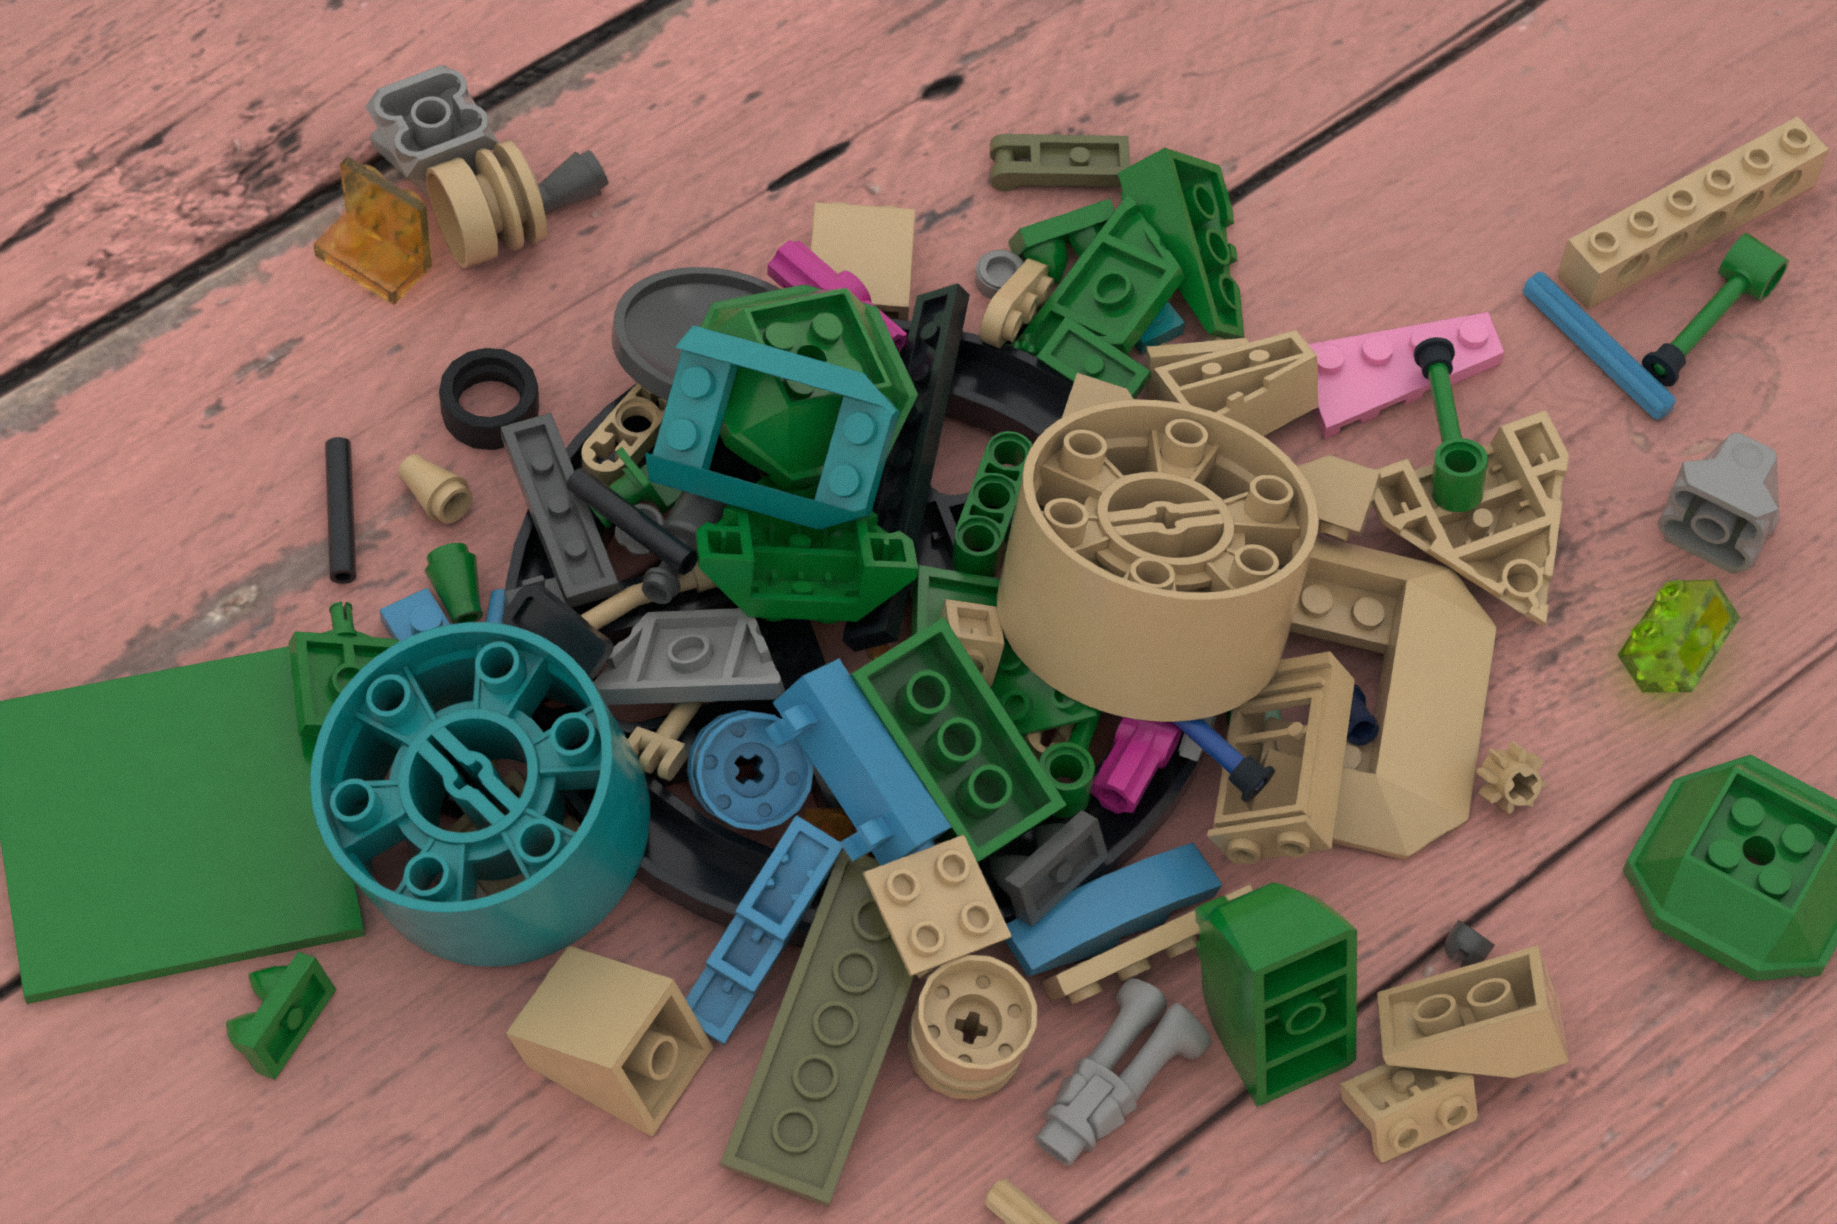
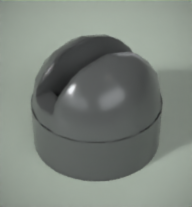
[1445,920,1495,967]

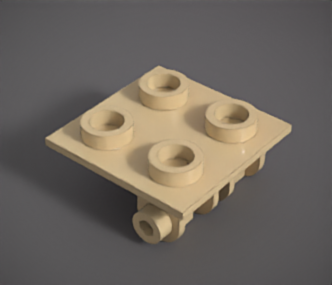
[863,835,1012,979]

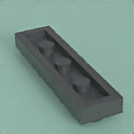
[501,413,619,608]

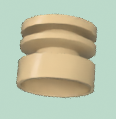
[426,140,548,269]
[907,955,1037,1100]

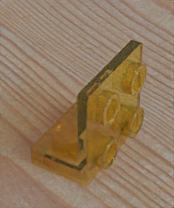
[313,157,432,305]

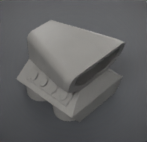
[365,65,499,199]
[1658,433,1779,574]

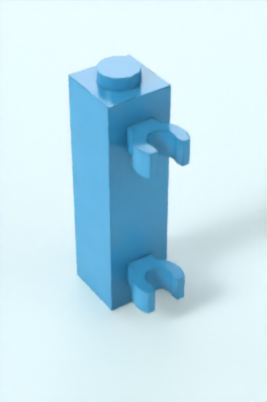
[765,659,951,865]

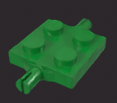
[288,601,399,737]

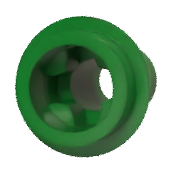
[425,543,483,624]

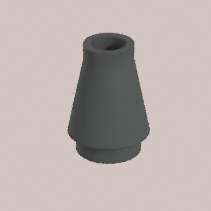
[538,150,609,215]

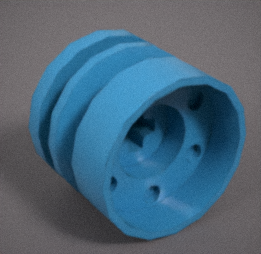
[686,710,814,830]

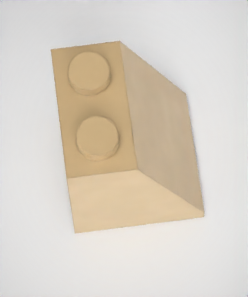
[506,946,714,1136]

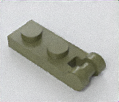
[990,134,1130,191]

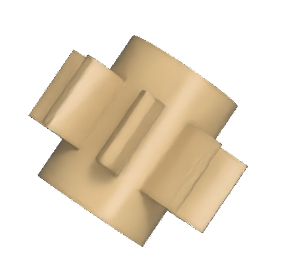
[1475,741,1547,814]

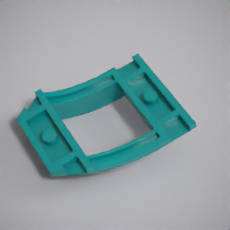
[645,325,900,530]

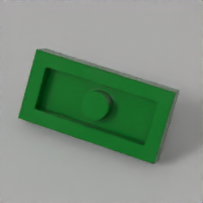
[1008,198,1115,284]
[1037,316,1152,400]
[226,952,337,1080]

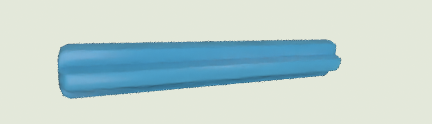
[1523,271,1677,420]

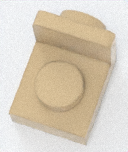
[940,599,1005,687]

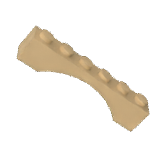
[1062,373,1381,541]

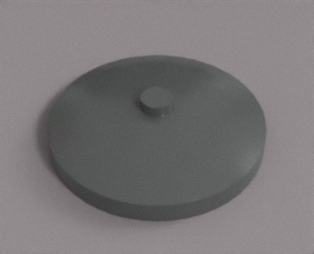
[611,267,780,401]

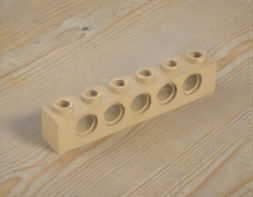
[1557,116,1829,310]

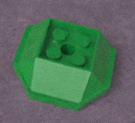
[700,284,918,491]
[1623,754,1837,981]

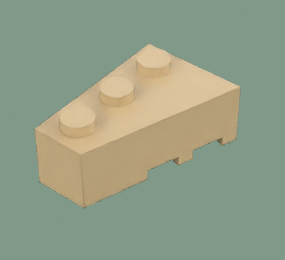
[1154,330,1318,436]

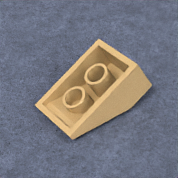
[1377,945,1569,1078]

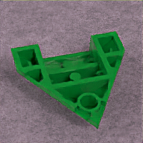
[695,474,919,624]

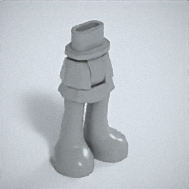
[1034,978,1212,1166]

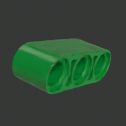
[952,431,1032,578]

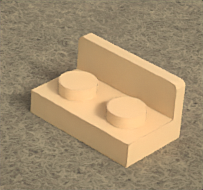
[1340,1063,1478,1163]

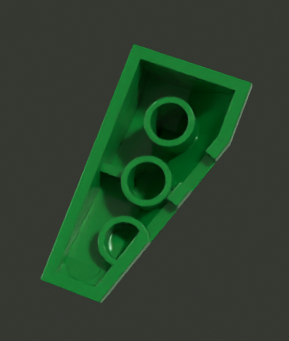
[1118,148,1244,339]

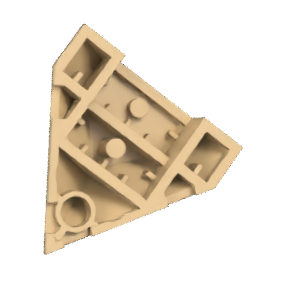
[1372,410,1569,627]

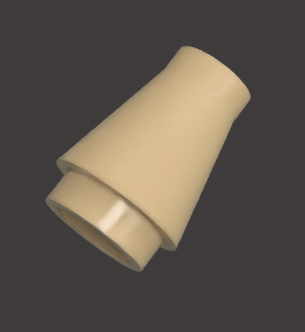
[398,454,473,524]

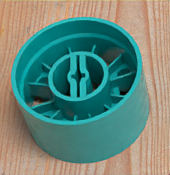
[310,622,650,967]

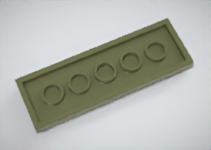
[720,848,915,1208]

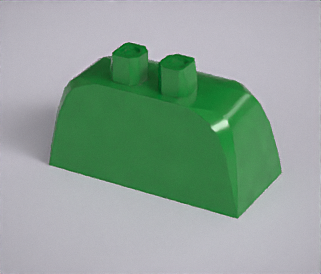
[1195,882,1357,1107]

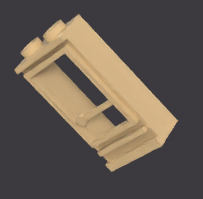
[1207,651,1355,865]

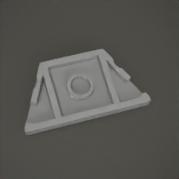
[592,608,785,705]

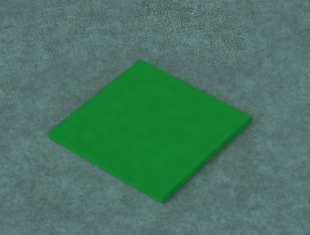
[0,646,365,1004]

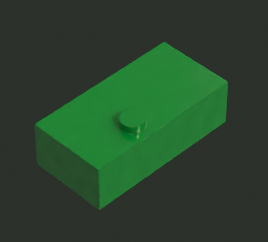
[850,617,1067,864]

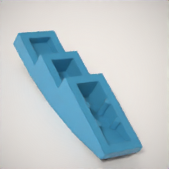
[686,815,843,1047]
[1004,843,1222,977]

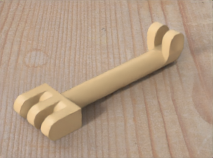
[628,702,704,781]

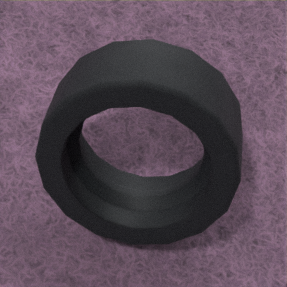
[439,348,539,450]

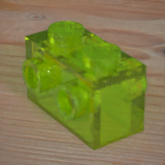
[1617,579,1741,693]

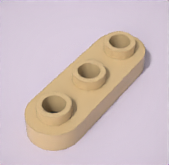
[979,259,1054,348]

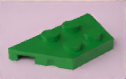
[1017,196,1185,355]

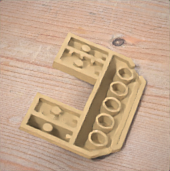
[1250,536,1497,860]

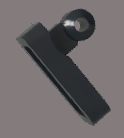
[502,585,613,681]

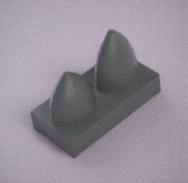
[989,810,1109,926]

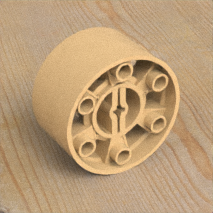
[997,399,1319,722]

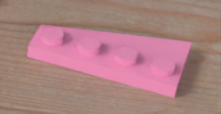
[1308,312,1504,440]

